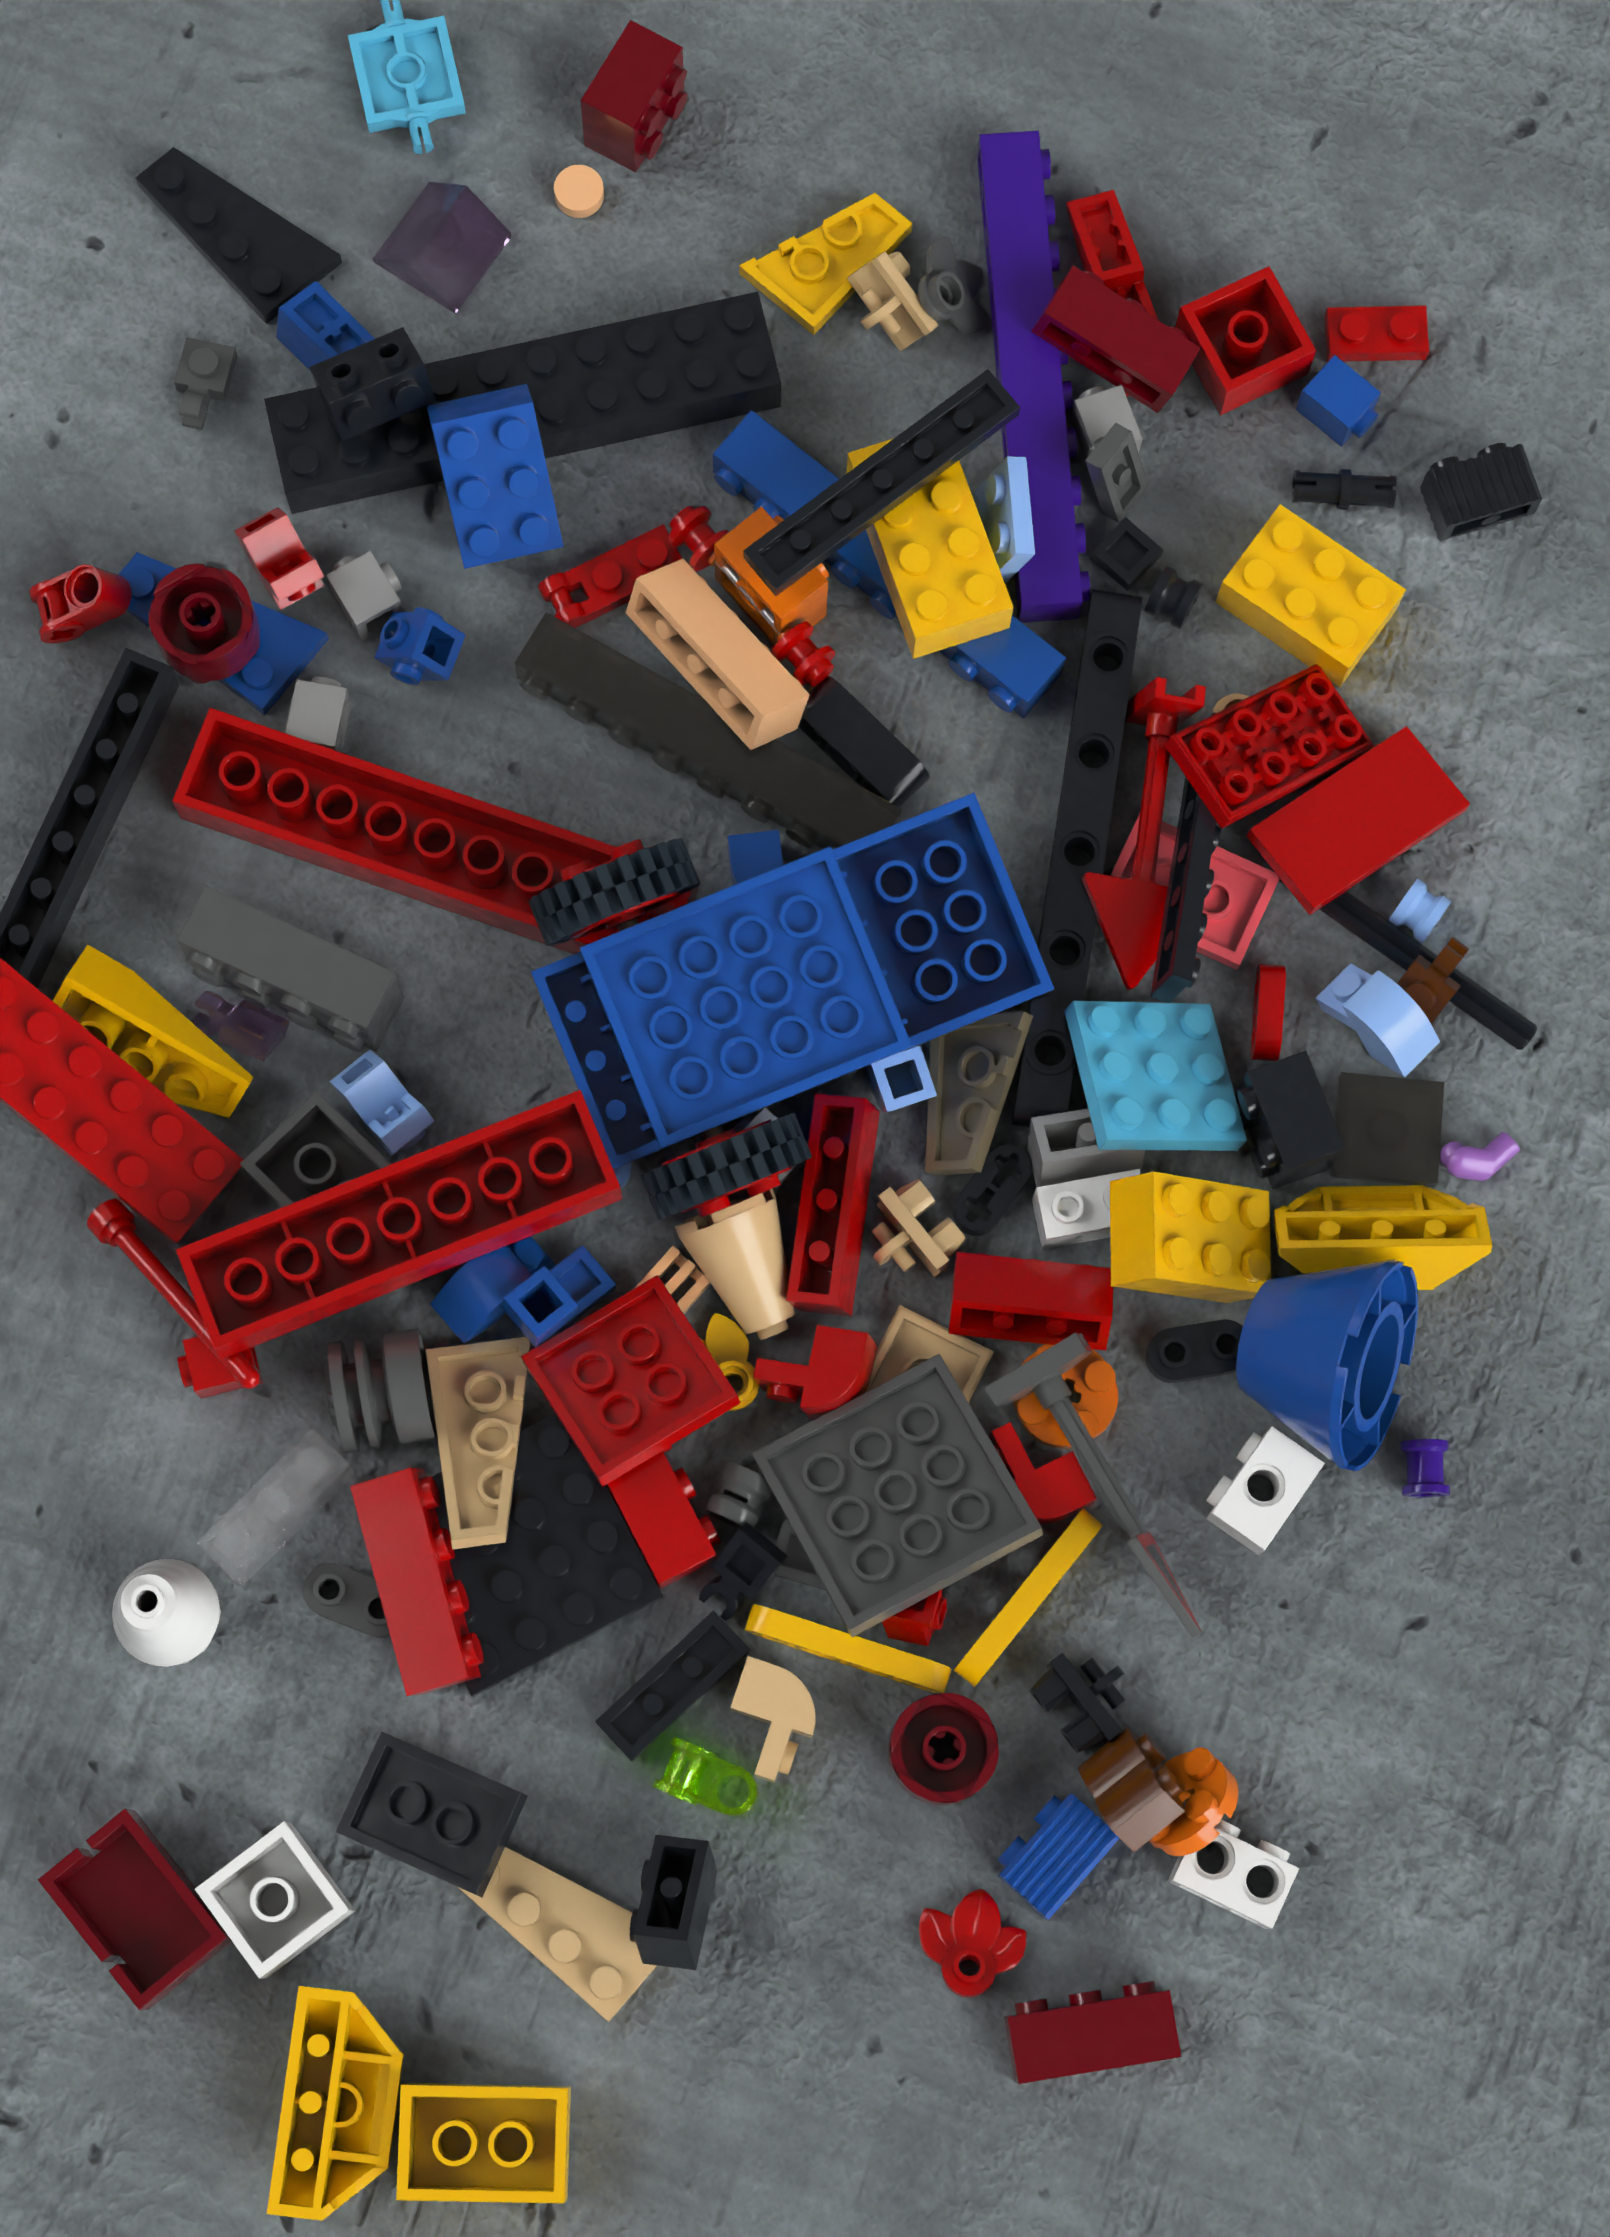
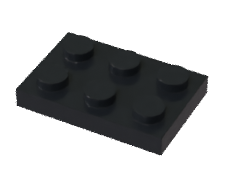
[336,1731,528,1898]

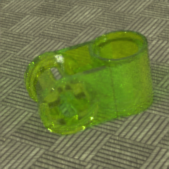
[652,1737,760,1819]

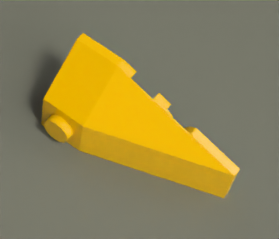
[53,944,254,1118]

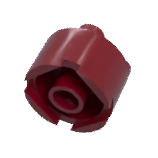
[148,564,260,684]
[888,1693,999,1806]

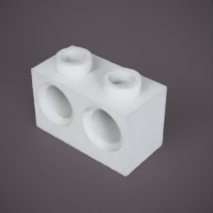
[1167,1820,1299,1929]

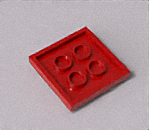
[521,1275,740,1487]

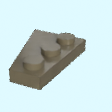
[925,1011,1033,1176]

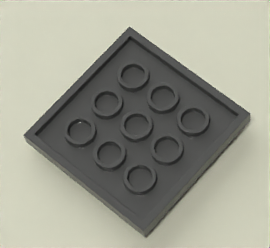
[751,1354,1043,1637]

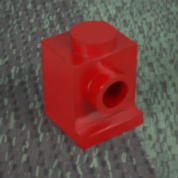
[882,1589,947,1647]

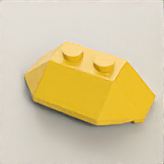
[1273,1185,1492,1290]
[267,1986,404,2221]

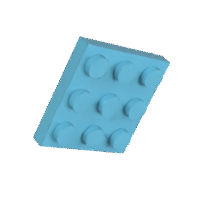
[1064,1001,1247,1151]

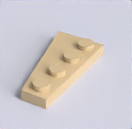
[426,1337,531,1550]
[458,1847,657,2022]

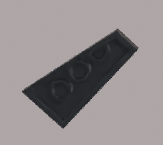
[135,147,342,324]

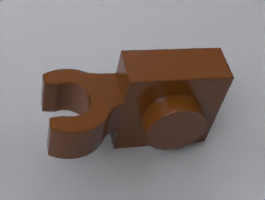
[1397,937,1469,1024]

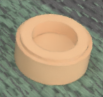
[554,165,604,218]

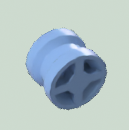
[1388,878,1452,943]

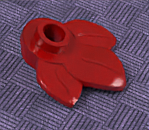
[919,1889,1026,1997]

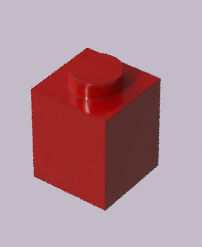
[177,1336,263,1399]

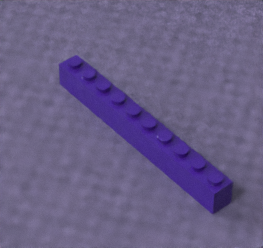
[977,131,1090,623]

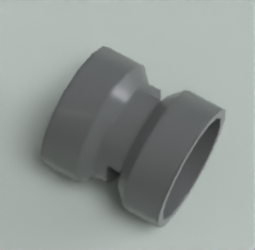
[705,1462,772,1529]

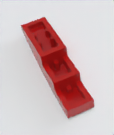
[1066,190,1158,397]

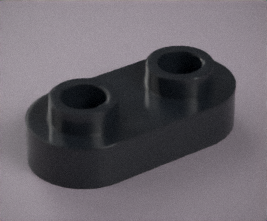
[1145,1319,1243,1383]

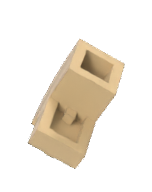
[730,1656,815,1783]

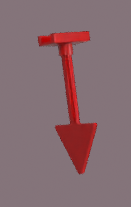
[1082,677,1206,990]

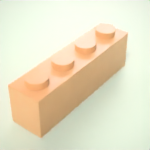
[626,559,810,750]

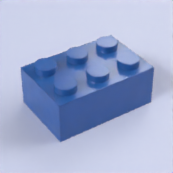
[427,384,564,569]

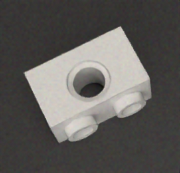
[1032,1169,1141,1250]
[1206,1426,1325,1556]

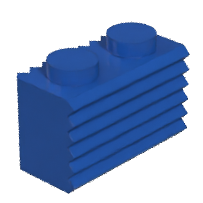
[997,1793,1120,1920]

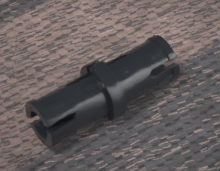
[1291,469,1397,510]

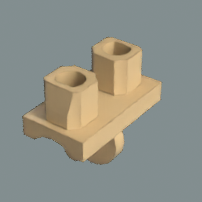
[847,251,938,351]
[872,1179,965,1279]

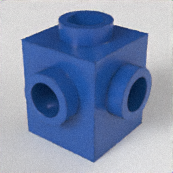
[374,607,466,685]

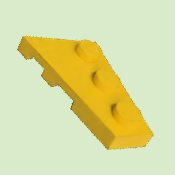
[739,193,912,335]

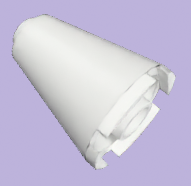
[112,1559,221,1667]

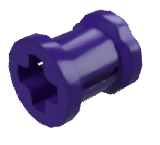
[1400,1439,1450,1498]

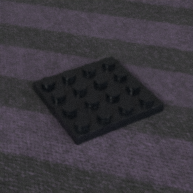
[432,1413,663,1697]

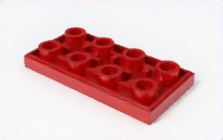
[1164,664,1375,829]
[1246,726,1470,915]

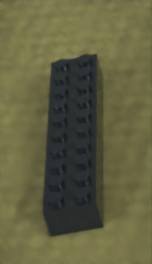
[264,292,781,514]

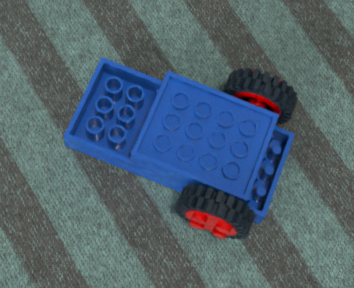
[528,792,1054,1220]

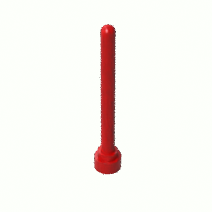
[87,1198,260,1389]

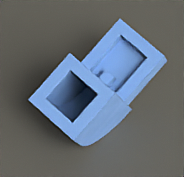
[1315,963,1440,1077]
[863,1046,937,1113]
[329,1049,434,1156]

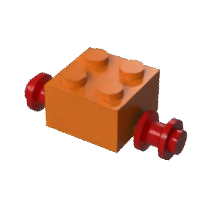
[668,506,835,687]

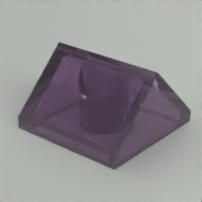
[373,182,512,314]

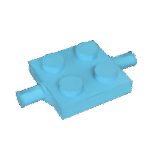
[348,0,466,154]

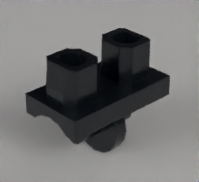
[1029,1653,1125,1753]

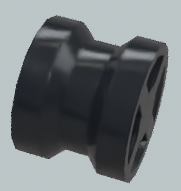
[1144,566,1203,629]

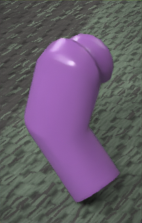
[1439,1132,1520,1181]

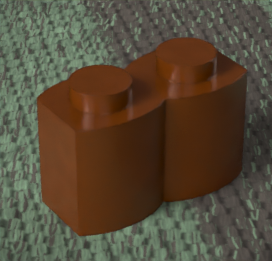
[1078,1727,1185,1852]

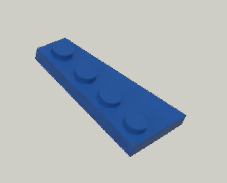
[118,552,329,716]

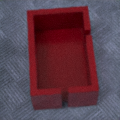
[38,1808,232,2010]

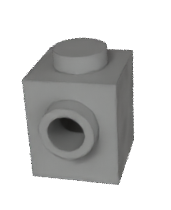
[326,551,404,642]

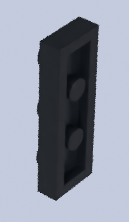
[595,1610,750,1762]

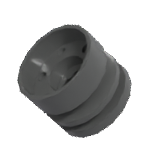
[325,1328,436,1453]

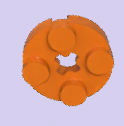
[1012,1344,1118,1449]
[1149,1747,1238,1856]

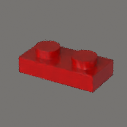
[1324,305,1429,362]

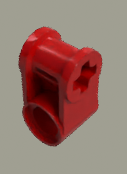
[29,564,132,644]

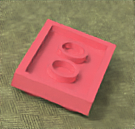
[1110,813,1280,970]

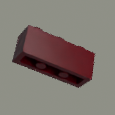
[1031,265,1200,413]
[1004,1981,1182,2084]

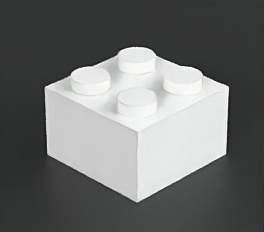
[195,1821,355,1979]

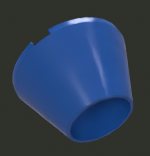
[1236,1260,1418,1471]

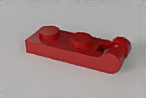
[537,524,682,632]

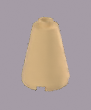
[674,1189,795,1340]

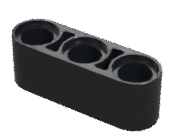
[798,676,930,814]

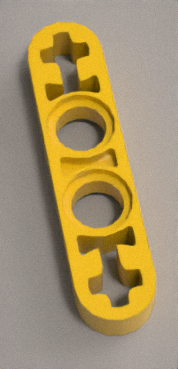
[954,1508,1104,1687]
[744,1604,952,1694]

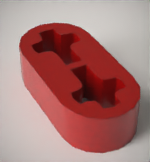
[1250,963,1286,1062]

